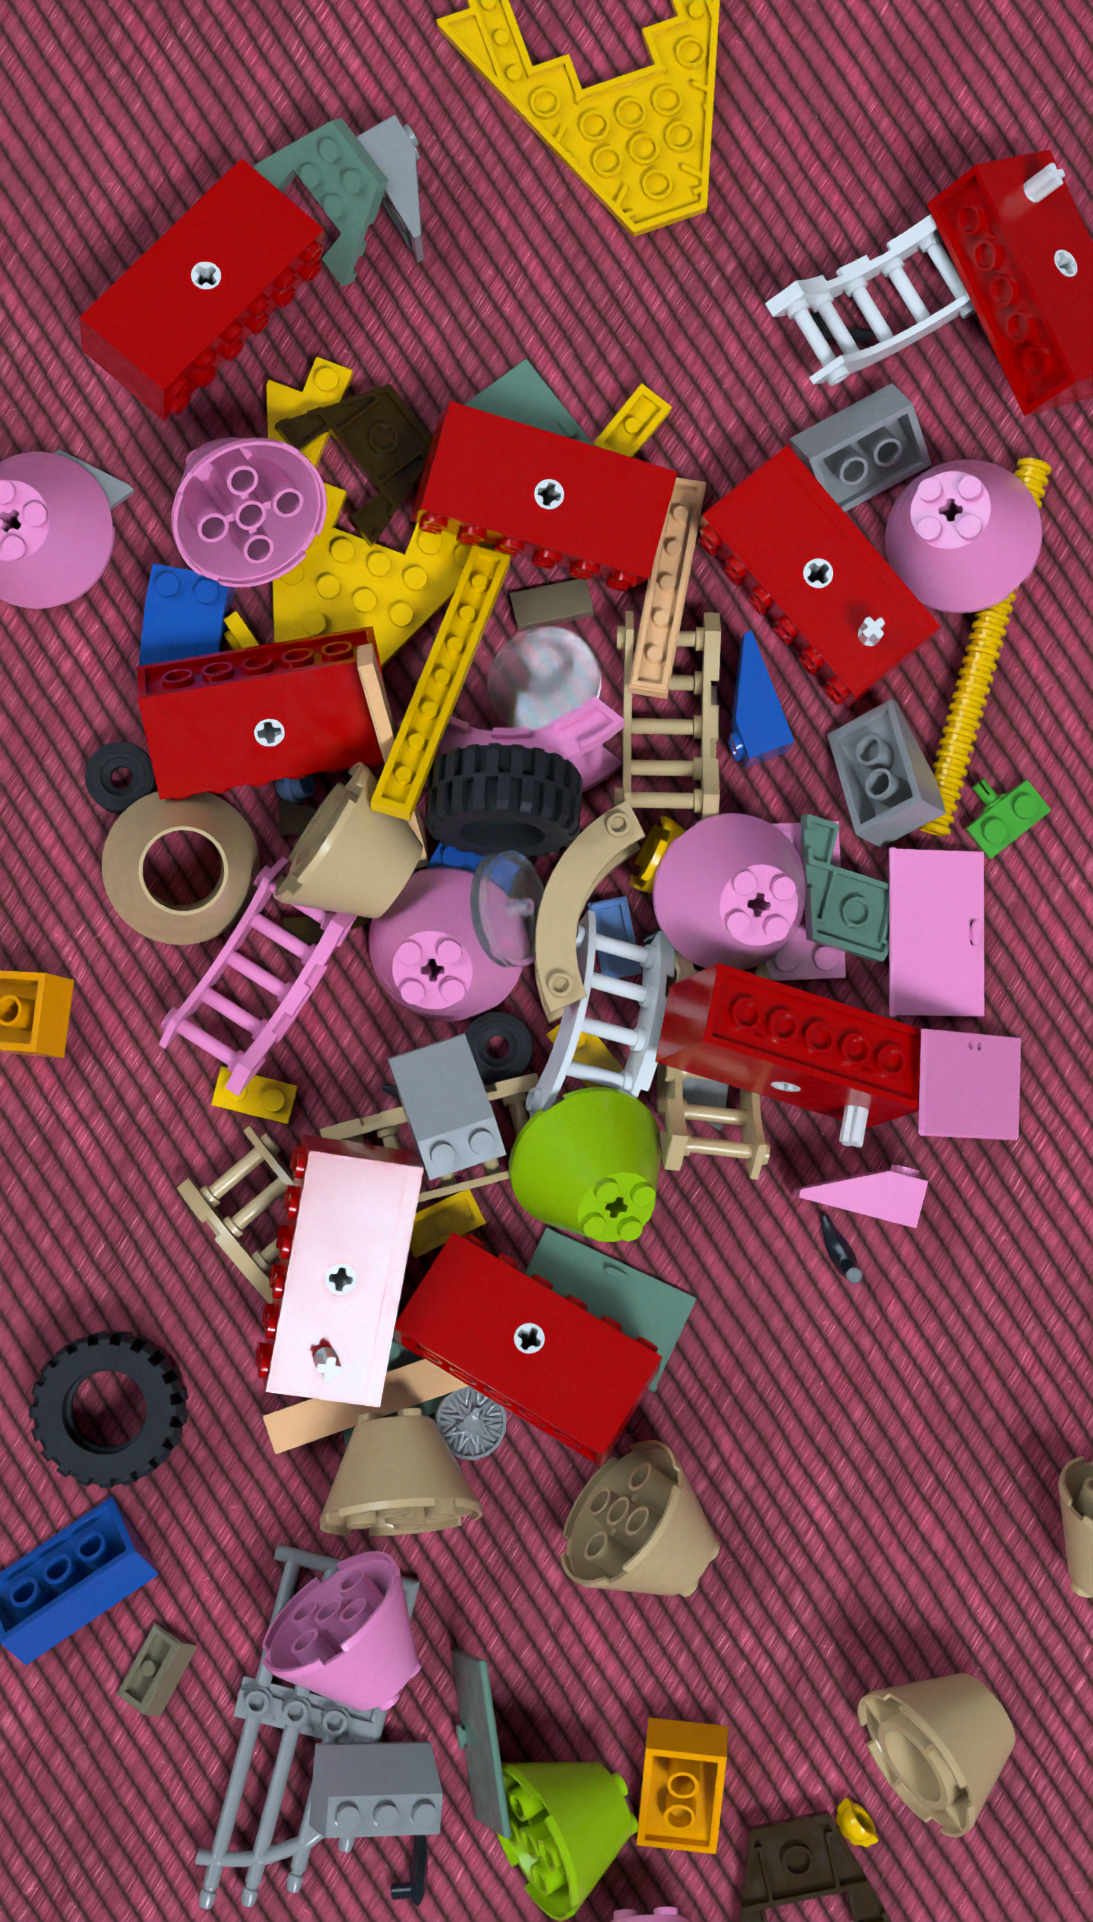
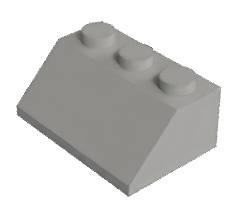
[790,383,932,512]
[309,1741,443,1838]

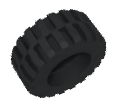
[425,743,582,858]
[29,1330,188,1488]

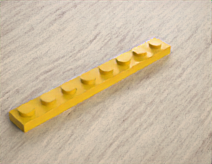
[370,546,510,821]

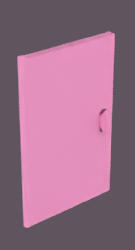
[889,847,984,1017]
[918,1029,1021,1140]

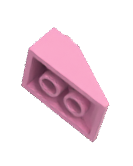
[792,1165,928,1228]

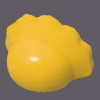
[836,1797,879,1847]

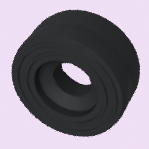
[85,742,157,815]
[465,1012,533,1083]

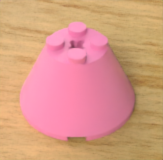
[171,437,327,587]
[0,452,115,609]
[885,460,1043,613]
[653,813,806,970]
[369,867,526,1021]
[262,1551,422,1711]

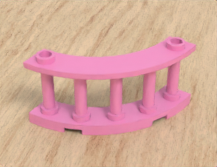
[396,696,624,793]
[159,857,357,1096]

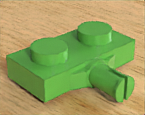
[964,778,1051,860]

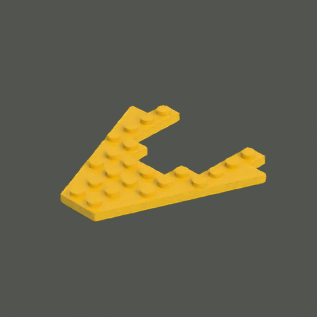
[436,0,720,237]
[266,357,494,669]

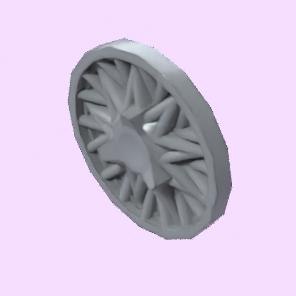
[434,1386,507,1460]

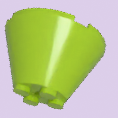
[509,1087,661,1242]
[496,1762,639,1921]

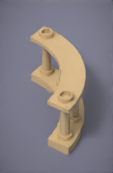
[614,611,721,820]
[534,800,645,1023]
[656,952,775,1180]
[320,1073,539,1203]
[177,1126,294,1304]

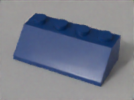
[0,1496,159,1666]

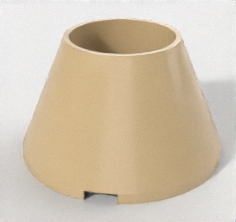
[273,762,423,919]
[102,791,260,945]
[858,1673,1016,1838]

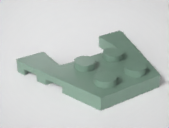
[253,118,388,287]
[800,814,889,962]

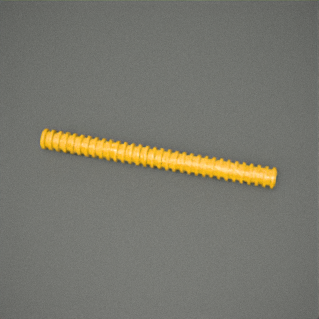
[919,457,1052,836]

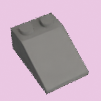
[357,115,424,263]
[828,699,946,848]
[387,1033,507,1180]

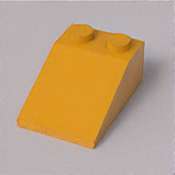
[0,970,74,1058]
[636,1717,728,1854]

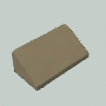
[510,579,594,632]
[117,1623,197,1717]

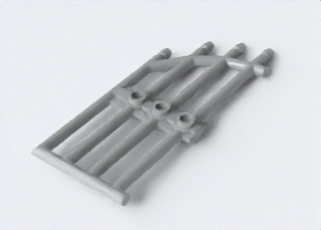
[195,1544,421,1909]

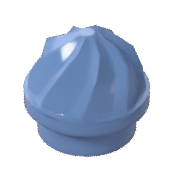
[275,773,315,803]

